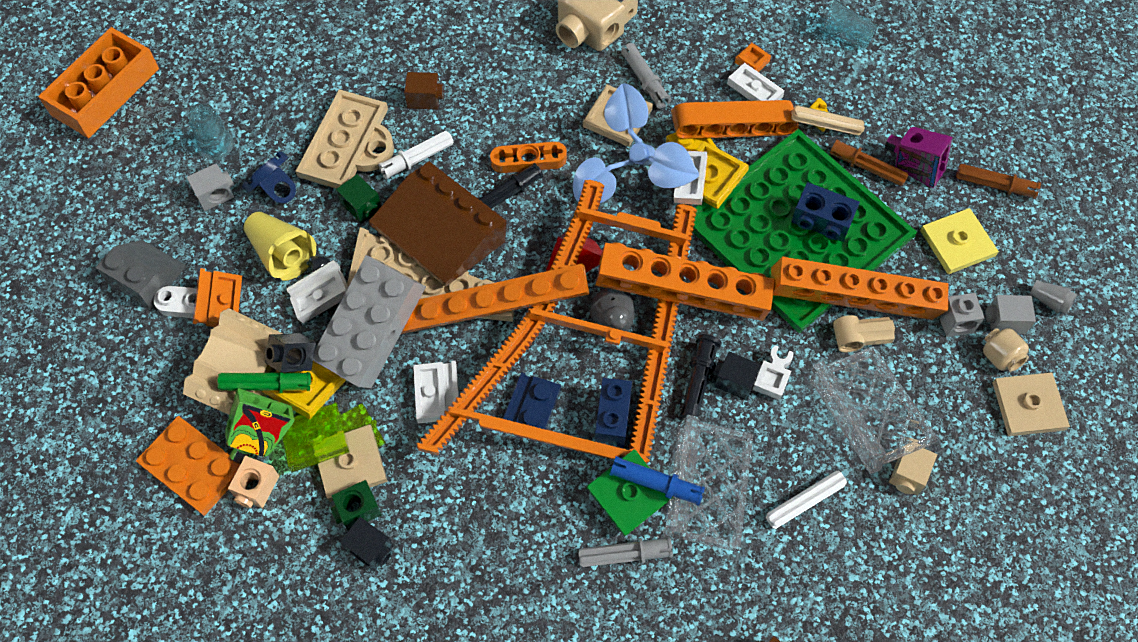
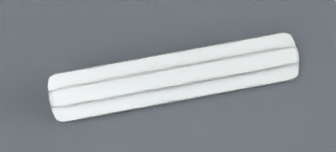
[766,471,847,529]

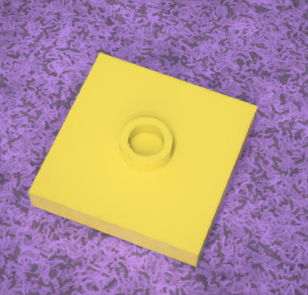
[920,208,999,274]

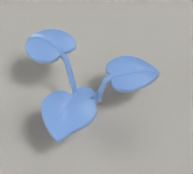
[573,83,699,203]

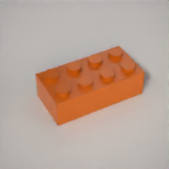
[38,27,159,139]

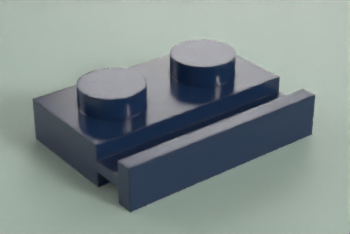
[503,372,561,430]

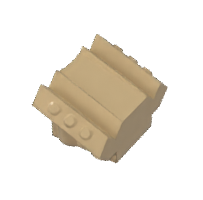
[183,308,283,415]

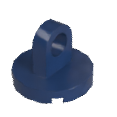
[242,150,296,204]

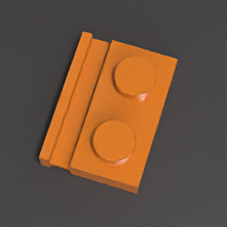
[192,268,242,327]

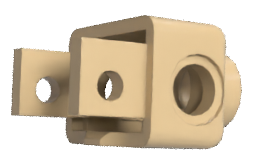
[556,0,638,51]

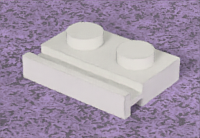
[286,260,348,324]
[413,361,459,423]

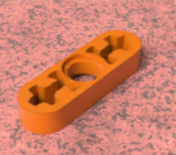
[490,142,567,173]

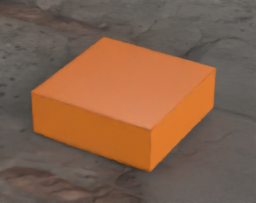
[735,42,771,72]

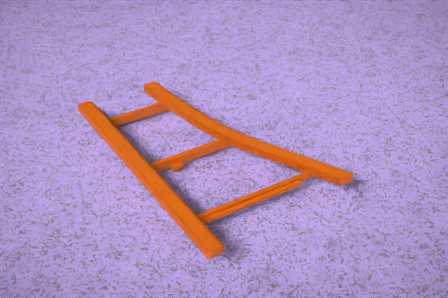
[416,180,697,464]

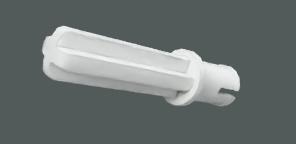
[378,131,454,179]

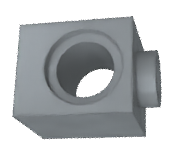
[187,163,234,211]
[939,293,984,337]

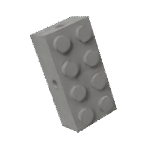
[313,255,426,388]

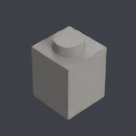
[986,295,1036,334]

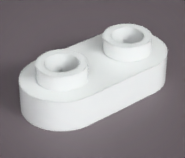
[154,286,197,318]

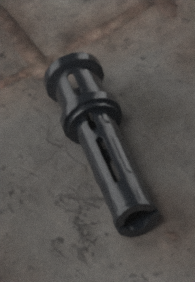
[679,334,722,423]

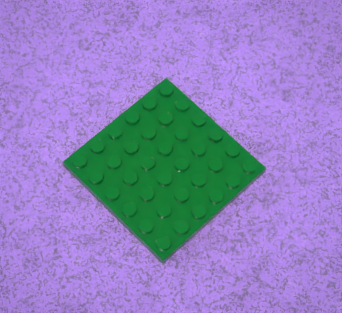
[693,129,917,334]

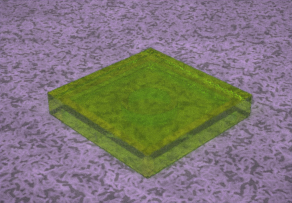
[282,403,350,473]

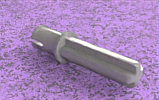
[578,537,673,567]

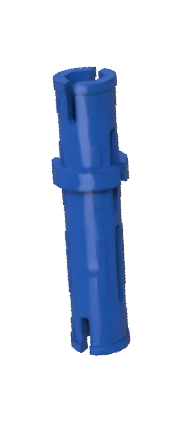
[610,456,705,506]

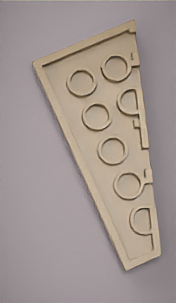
[347,227,515,322]

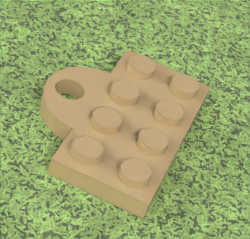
[296,89,394,189]

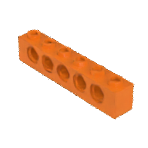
[595,243,775,321]
[771,257,948,320]

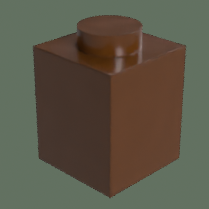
[404,72,444,110]

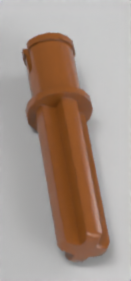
[829,139,908,186]
[956,163,1041,199]

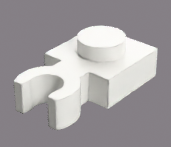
[752,345,793,400]

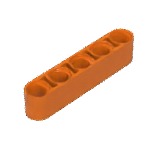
[671,100,799,139]

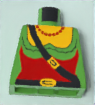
[225,388,295,464]

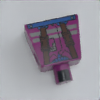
[885,127,953,189]

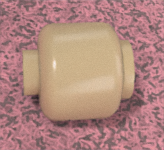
[983,328,1029,372]

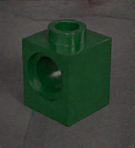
[336,174,382,224]
[330,480,382,531]

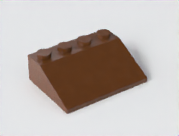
[369,161,507,287]

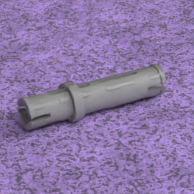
[621,43,671,108]

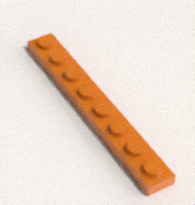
[400,264,589,335]

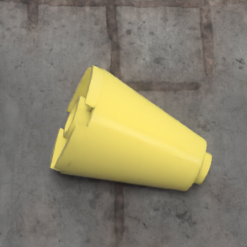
[244,212,317,281]

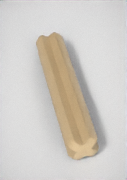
[791,105,865,135]

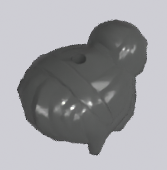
[590,288,634,332]

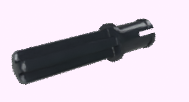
[479,163,543,209]

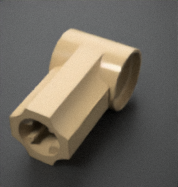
[833,315,895,352]

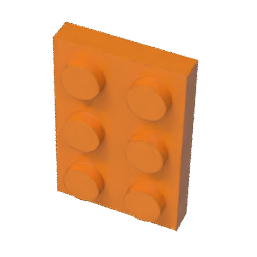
[136,416,241,516]

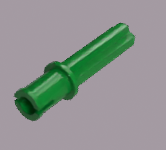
[217,372,311,394]

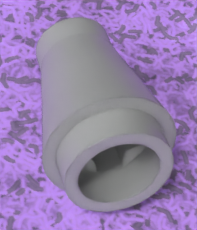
[1030,280,1077,314]

